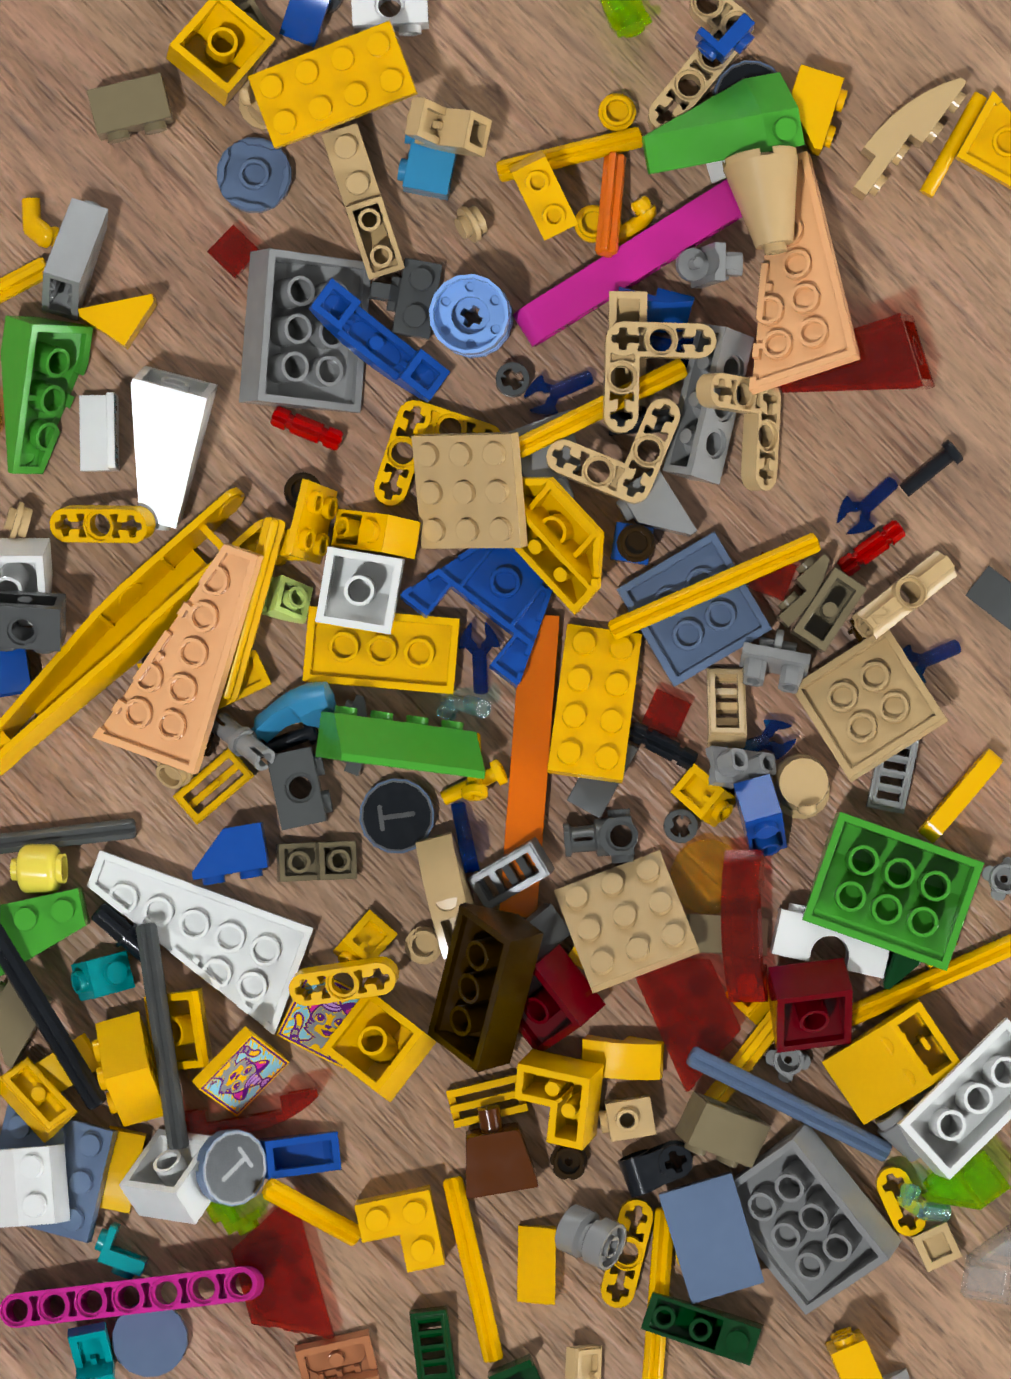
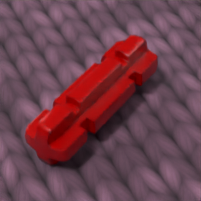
[270,406,344,450]
[837,520,906,577]

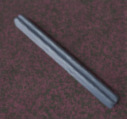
[686,1047,892,1162]

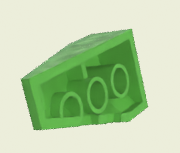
[641,72,805,174]
[1,315,93,474]

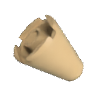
[722,146,798,255]

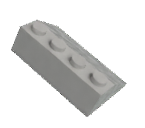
[239,248,371,413]
[733,1124,902,1315]

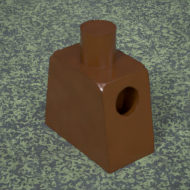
[466,1105,538,1199]

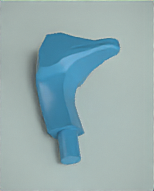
[251,681,336,743]

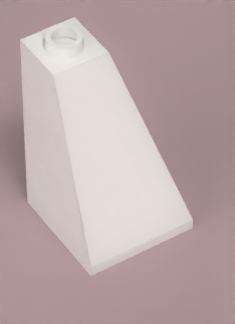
[131,366,218,531]

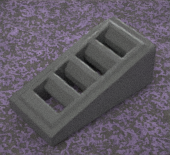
[467,837,554,908]

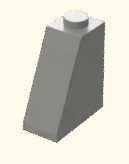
[42,198,108,321]

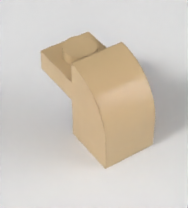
[405,97,492,157]

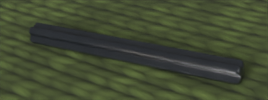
[0,923,107,1110]

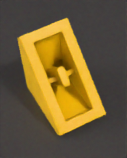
[78,294,157,350]

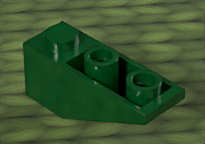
[641,1292,764,1366]

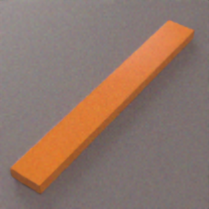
[499,615,560,917]

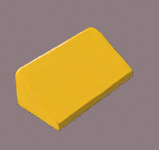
[0,1057,77,1143]
[517,1225,556,1305]

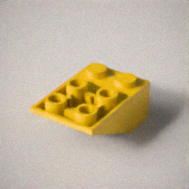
[821,999,960,1125]

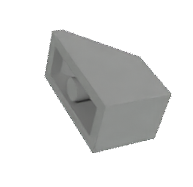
[616,469,697,537]

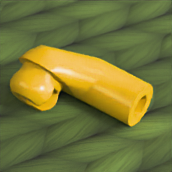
[618,196,657,246]
[21,198,59,248]

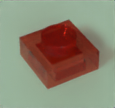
[207,225,259,279]
[748,552,797,601]
[641,688,691,738]

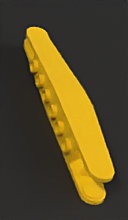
[0,487,264,776]

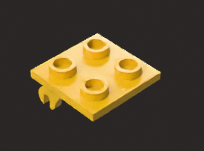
[252,479,338,566]

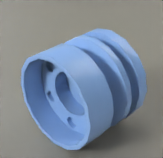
[429,274,513,358]

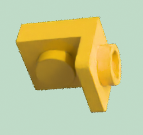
[670,763,736,827]
[333,909,398,973]

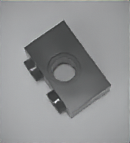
[0,590,66,654]
[267,747,333,830]

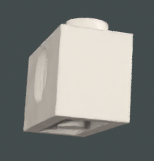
[351,0,429,36]

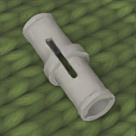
[211,713,275,771]

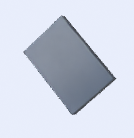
[658,1171,764,1304]

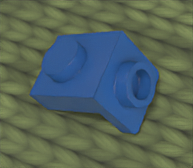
[695,13,755,64]

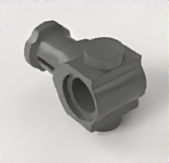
[563,808,638,863]

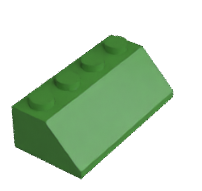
[315,705,485,779]

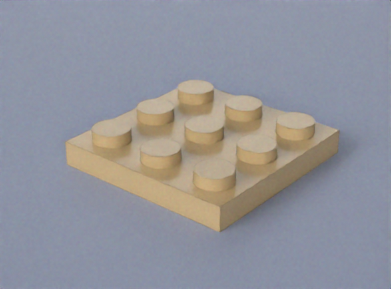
[411,432,528,549]
[795,630,948,782]
[554,850,700,993]

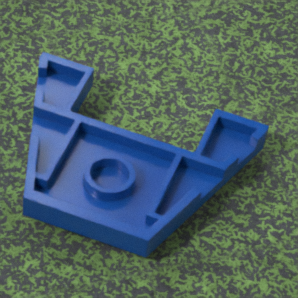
[400,548,553,688]

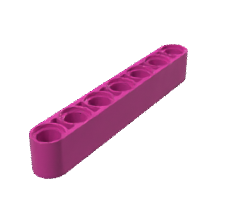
[512,179,742,347]
[0,1266,264,1328]

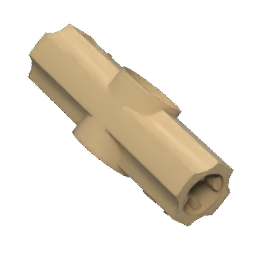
[852,550,957,642]

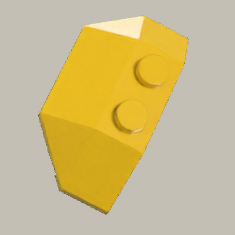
[514,477,604,615]

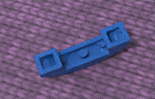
[308,278,450,402]

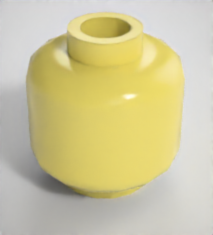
[10,844,69,894]

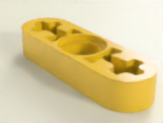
[49,505,156,543]
[918,748,1003,844]
[289,956,399,1006]
[600,1198,653,1308]

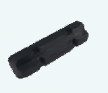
[628,721,698,770]

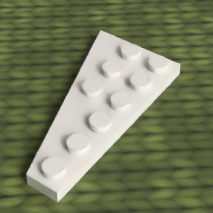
[87,850,314,1035]

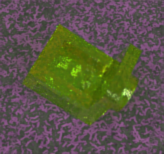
[599,0,653,38]
[206,1201,263,1236]

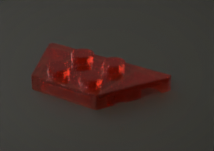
[635,958,741,1092]
[231,1207,335,1339]

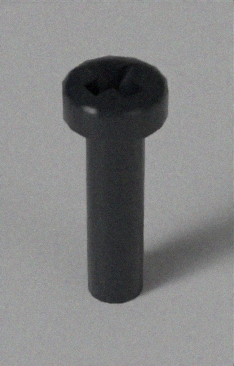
[899,440,963,497]
[260,724,319,759]

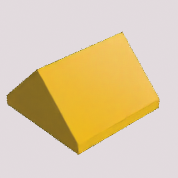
[144,987,213,1071]

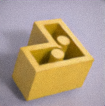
[92,1011,163,1127]
[514,1049,604,1150]
[354,1185,445,1273]

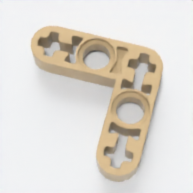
[603,321,717,434]
[696,373,781,491]
[546,398,680,504]

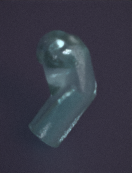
[436,695,491,721]
[897,1183,951,1222]

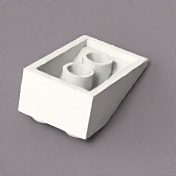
[0,1144,70,1228]

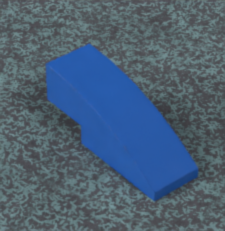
[257,1131,342,1180]

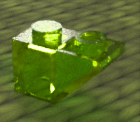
[919,1148,1011,1210]

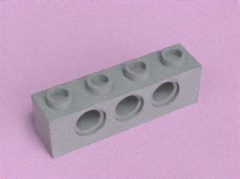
[663,324,754,485]

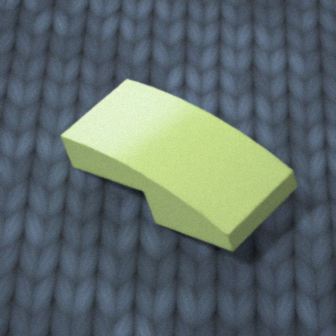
[262,575,313,624]

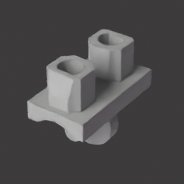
[675,242,743,289]
[739,628,811,694]
[705,745,776,790]

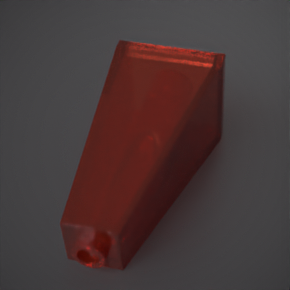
[776,313,935,393]

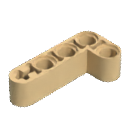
[647,0,754,131]

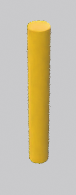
[919,92,987,198]

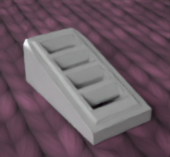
[866,740,919,814]

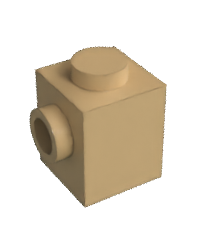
[599,1094,656,1142]

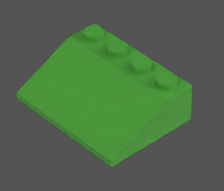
[802,812,984,971]

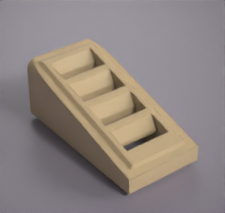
[707,668,747,748]

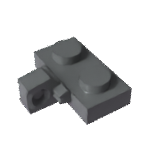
[369,258,442,340]

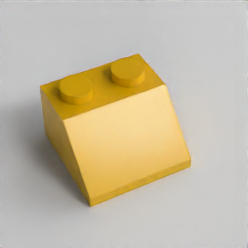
[166,0,276,107]
[321,996,436,1102]

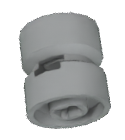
[555,1204,627,1270]

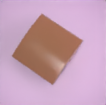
[295,1329,380,1379]

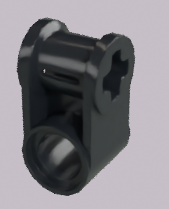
[617,1140,693,1197]

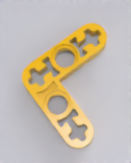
[374,400,501,507]

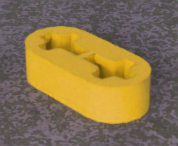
[875,1165,926,1236]

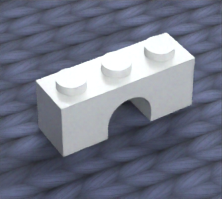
[769,903,889,978]

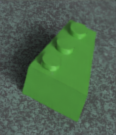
[0,887,91,977]

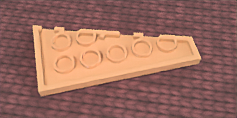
[749,151,861,395]
[92,544,264,774]

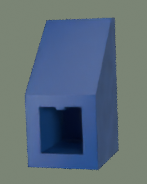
[733,774,787,857]
[192,822,270,886]

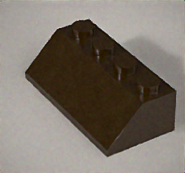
[428,903,544,1073]

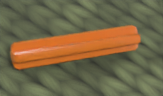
[595,152,626,258]

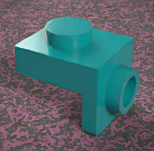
[71,951,135,1001]
[95,1222,149,1279]
[67,1322,115,1379]

